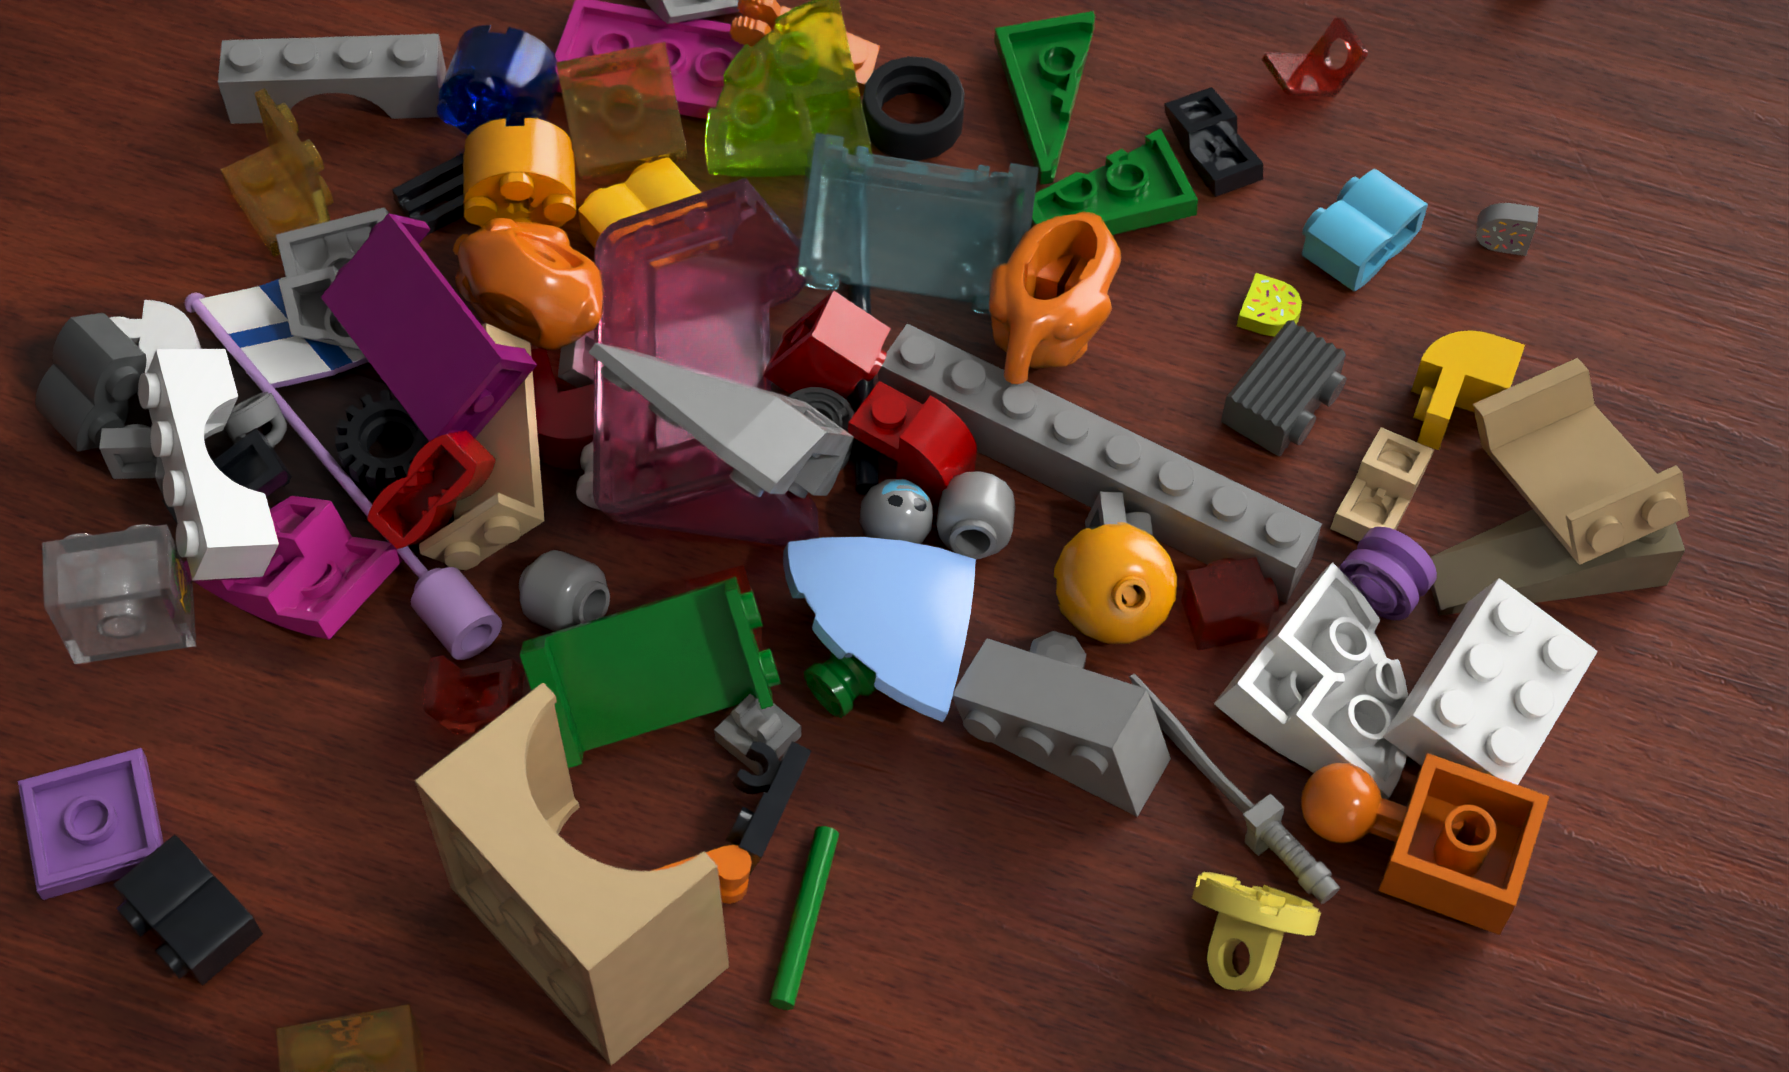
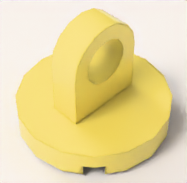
[1192,872,1321,991]

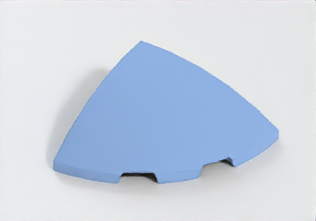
[783,537,976,722]

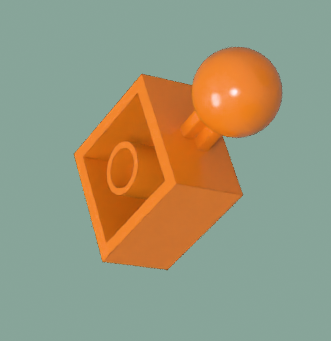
[1301,753,1549,935]

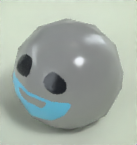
[859,479,933,544]

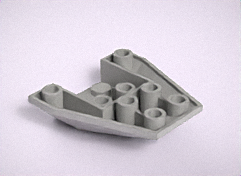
[589,343,854,499]

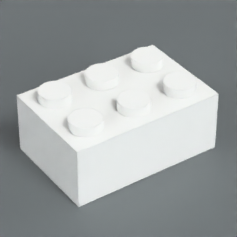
[1383,578,1598,785]

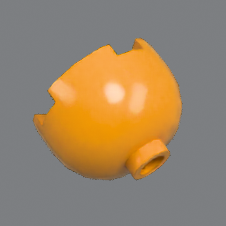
[1054,522,1177,644]

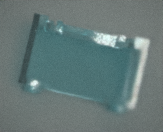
[796,133,1038,315]

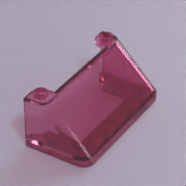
[593,178,819,546]

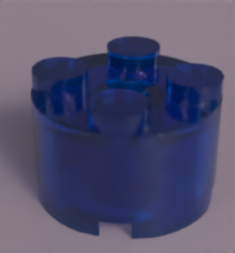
[437,25,561,135]

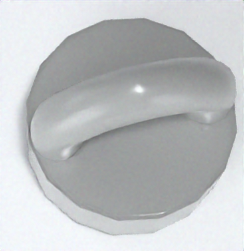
[224,392,287,447]

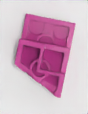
[182,496,403,640]

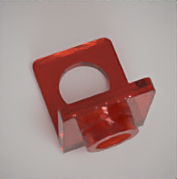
[1262,18,1368,97]

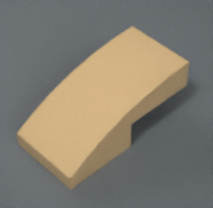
[1330,427,1434,542]

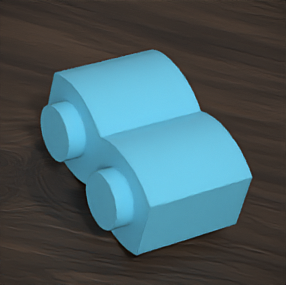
[1302,169,1428,291]

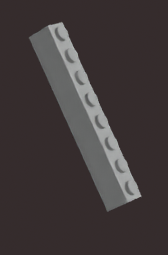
[878,324,1322,603]

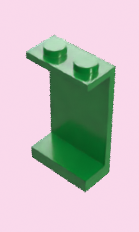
[520,577,781,768]

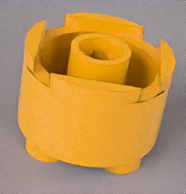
[463,118,576,228]

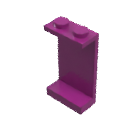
[321,213,537,442]

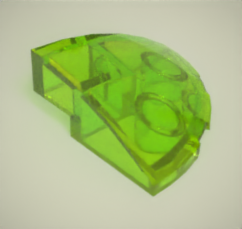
[705,0,874,177]

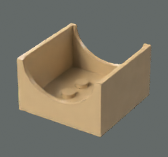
[415,683,729,1066]

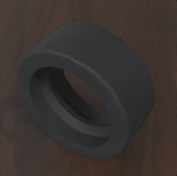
[863,56,965,161]

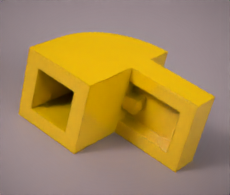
[1411,331,1525,450]

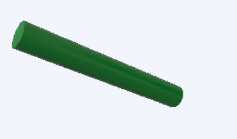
[769,826,839,1010]

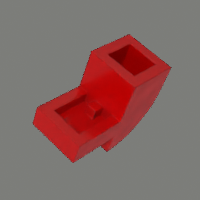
[848,381,977,508]

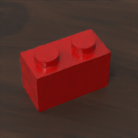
[762,290,891,399]

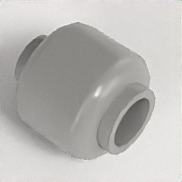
[936,471,1015,559]
[519,550,610,632]

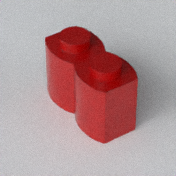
[367,430,496,549]

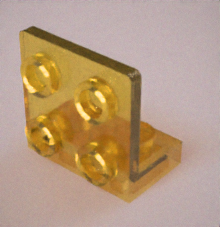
[221,88,334,257]

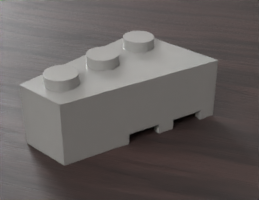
[952,638,1171,817]

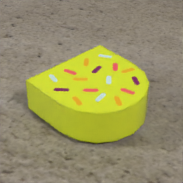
[1237,273,1302,336]

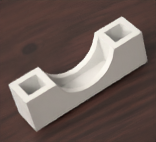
[138,349,279,581]

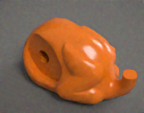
[989,212,1121,384]
[453,218,604,350]

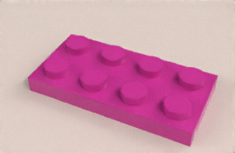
[547,0,776,128]

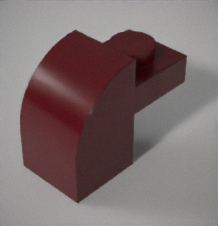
[531,348,620,470]

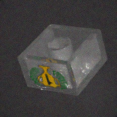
[42,524,196,664]

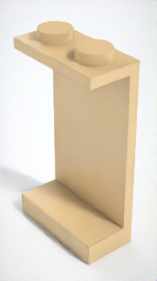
[419,323,544,571]
[1473,358,1689,565]

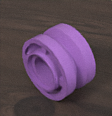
[1339,527,1437,620]

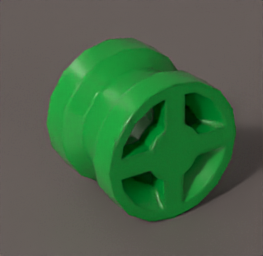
[804,652,877,718]

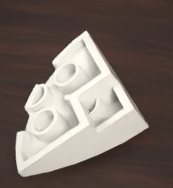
[1214,562,1408,799]

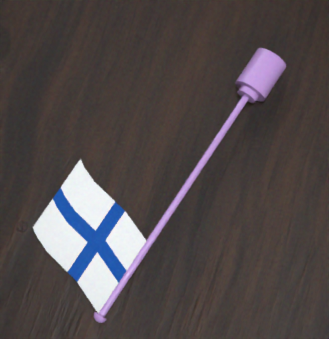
[184,277,502,660]

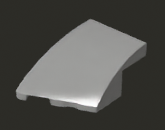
[276,207,389,350]

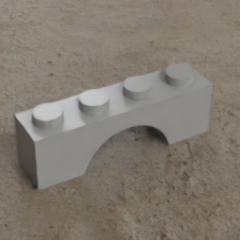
[218,34,447,124]

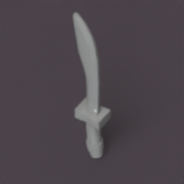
[1129,674,1340,904]

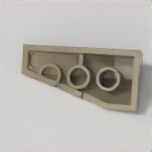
[1430,509,1685,616]

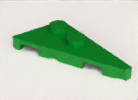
[994,11,1095,185]

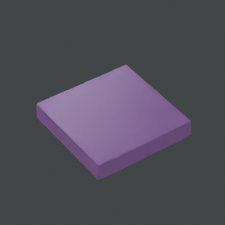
[18,748,164,900]

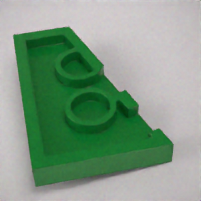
[1024,128,1198,235]

